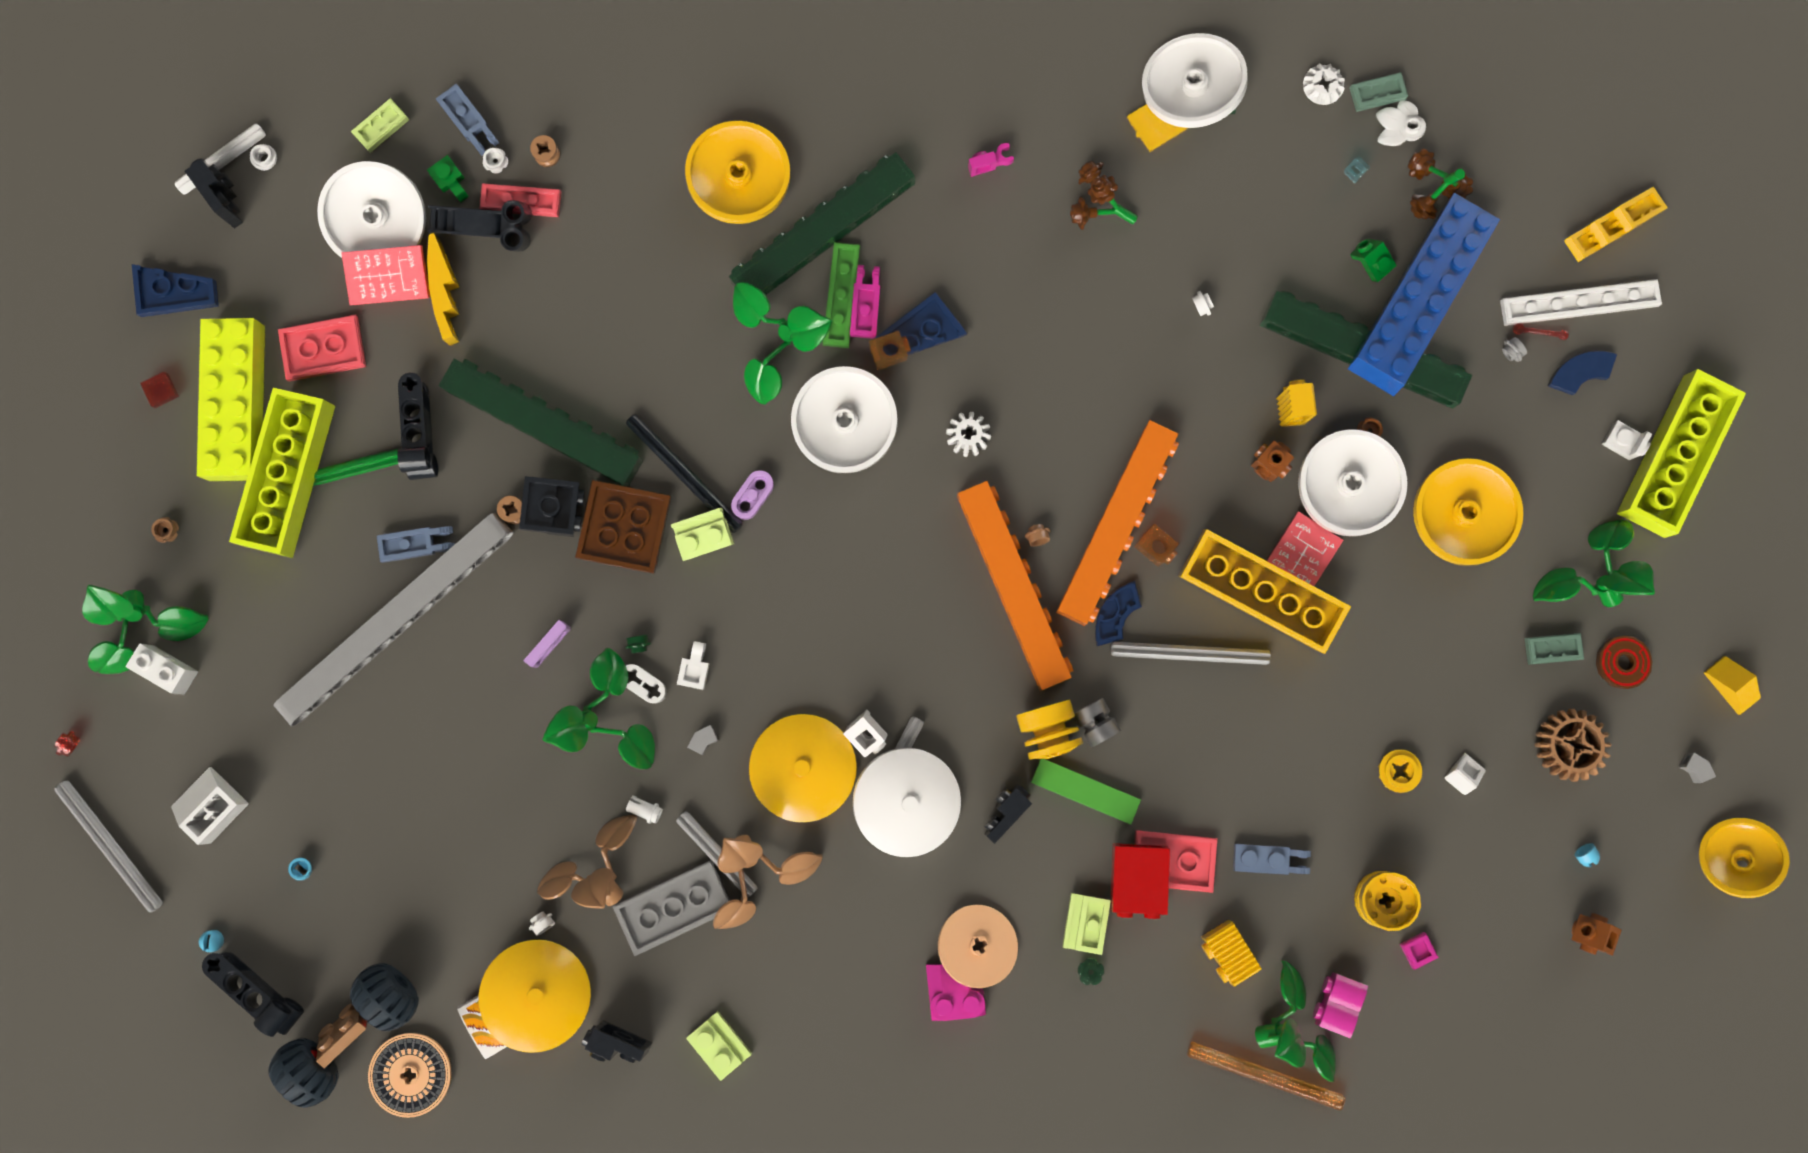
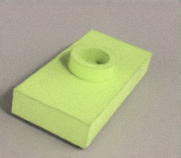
[351,98,409,153]

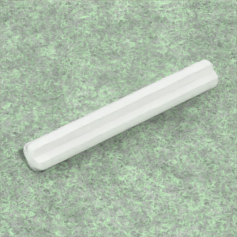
[174,123,266,194]

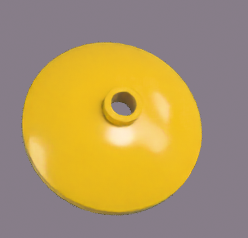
[1699,818,1790,898]

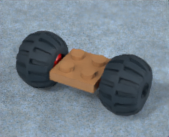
[268,963,419,1108]

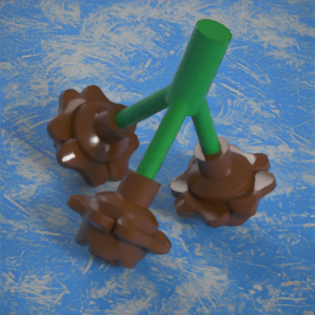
[1408,148,1473,219]
[1070,160,1138,230]

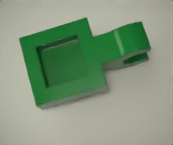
[427,155,469,203]

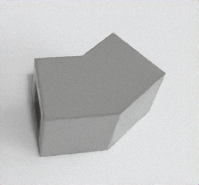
[687,725,719,755]
[1679,753,1716,783]

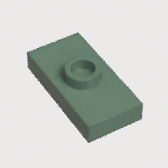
[1349,72,1408,112]
[1524,633,1584,665]

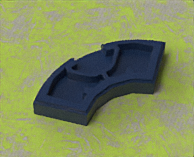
[1548,351,1617,395]
[1095,581,1142,646]

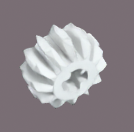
[946,412,991,457]

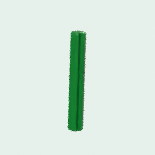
[313,449,398,486]

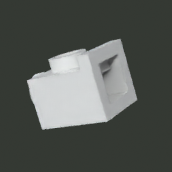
[843,710,888,757]

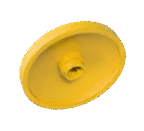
[685,121,790,224]
[1413,459,1523,565]
[749,714,857,822]
[479,940,591,1053]

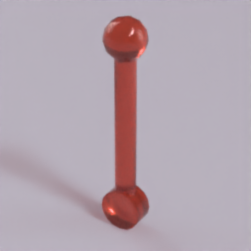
[1513,323,1569,340]

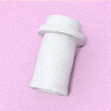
[626,796,663,824]

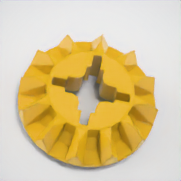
[1378,750,1422,793]

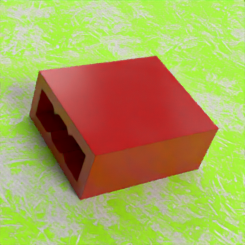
[1110,843,1170,919]

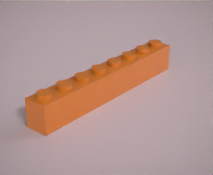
[1056,420,1179,626]
[957,481,1073,691]

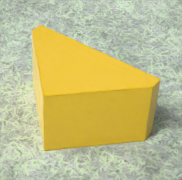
[1704,656,1761,715]

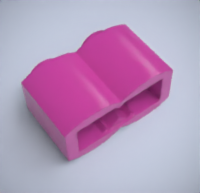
[1313,972,1368,1038]

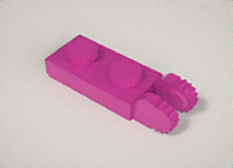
[850,265,880,339]

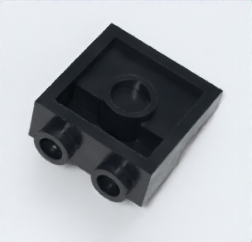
[184,158,243,228]
[519,476,584,537]
[984,784,1032,844]
[581,1020,653,1063]

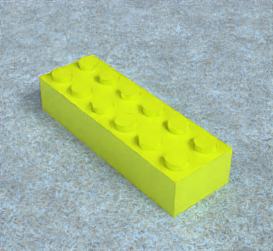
[197,318,265,481]
[1617,369,1746,538]
[229,388,335,558]

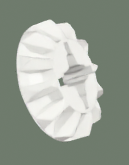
[1303,64,1345,105]

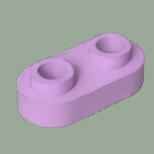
[731,470,774,520]

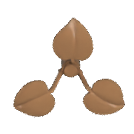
[537,815,638,909]
[713,835,822,929]

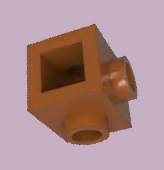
[1251,441,1295,482]
[1571,913,1622,956]

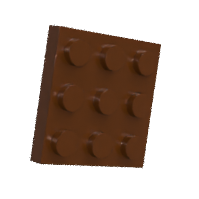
[575,480,672,574]

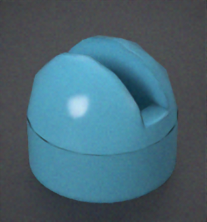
[1574,843,1600,867]
[288,858,312,881]
[198,930,224,952]

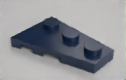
[132,264,219,317]
[873,292,967,362]

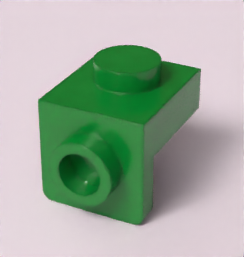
[1350,239,1397,282]

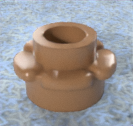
[151,517,179,543]
[1025,524,1051,547]

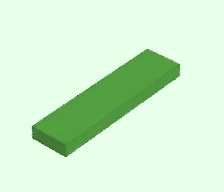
[823,242,860,348]
[1031,759,1141,825]

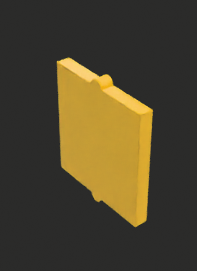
[1127,104,1188,152]

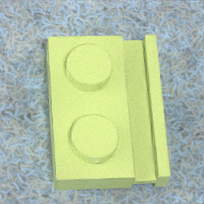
[671,508,734,561]
[1062,893,1111,955]
[686,1011,752,1081]

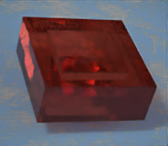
[140,372,179,408]

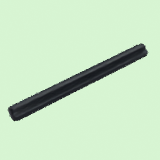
[626,414,743,533]

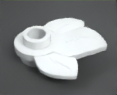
[1376,100,1426,146]

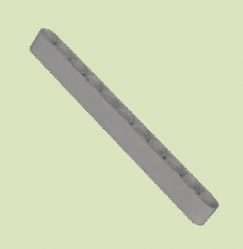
[273,512,514,727]

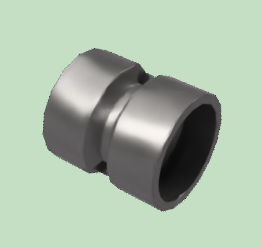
[1074,698,1121,747]

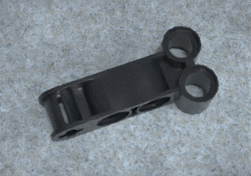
[427,200,532,252]
[397,372,438,480]
[202,952,304,1037]

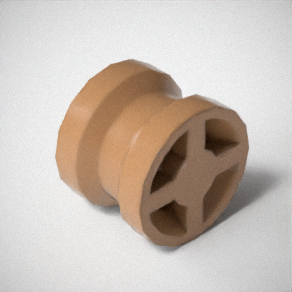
[530,135,560,167]
[497,496,522,525]

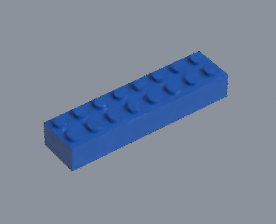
[1348,193,1500,396]

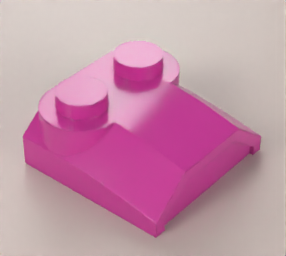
[926,964,986,1021]

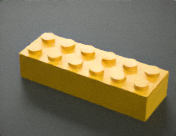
[1178,529,1351,654]

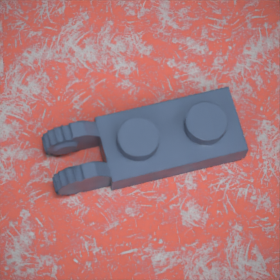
[436,84,499,156]
[377,526,455,563]
[1233,844,1311,875]

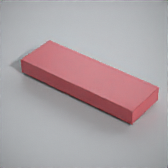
[479,183,561,217]

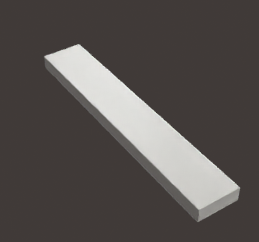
[1500,279,1662,326]

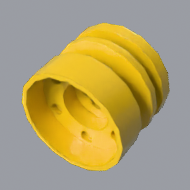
[1016,700,1083,760]
[1354,871,1421,931]

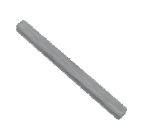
[1111,642,1271,665]
[54,781,163,912]

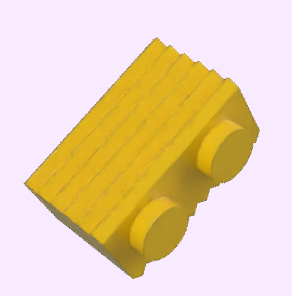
[1276,380,1317,427]
[1201,920,1262,986]

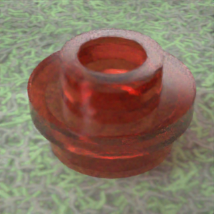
[54,731,80,757]

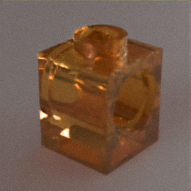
[869,331,911,370]
[1134,523,1179,567]

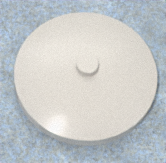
[1142,33,1248,128]
[318,161,426,258]
[791,366,898,473]
[1298,430,1407,536]
[853,748,961,857]

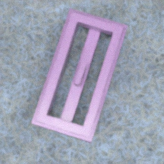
[523,620,571,668]

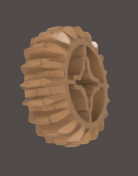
[1534,709,1612,782]

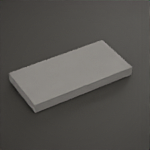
[612,860,730,956]

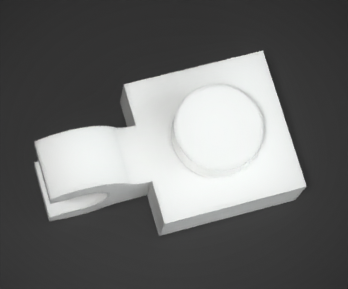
[677,641,710,690]

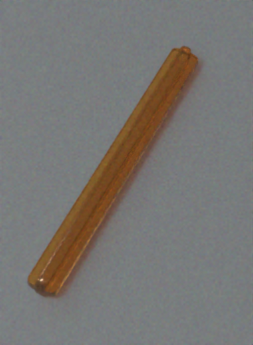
[1187,1042,1346,1110]

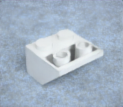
[171,767,249,845]

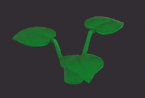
[733,282,832,405]
[1533,520,1655,607]
[82,584,208,674]
[542,648,655,769]
[1255,961,1336,1082]

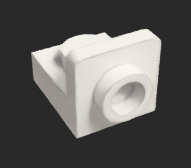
[1602,420,1652,460]

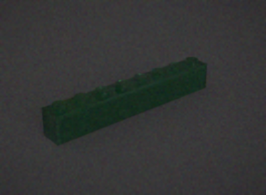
[729,152,915,295]
[1259,291,1472,409]
[438,359,643,487]

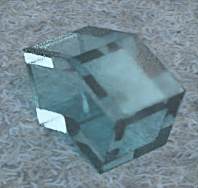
[1344,156,1371,183]

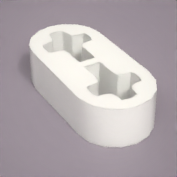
[626,664,667,703]

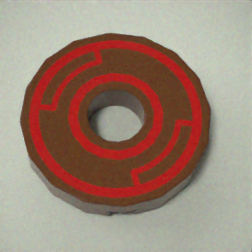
[1596,636,1653,689]

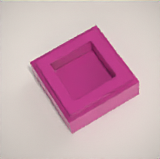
[1400,932,1439,970]

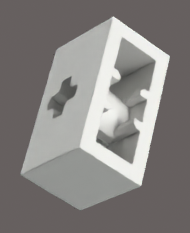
[125,643,199,695]

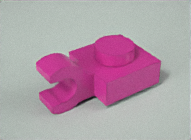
[968,143,1014,177]

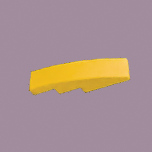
[1564,186,1668,262]
[427,233,459,346]

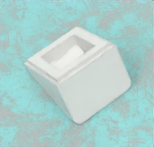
[1445,753,1486,795]

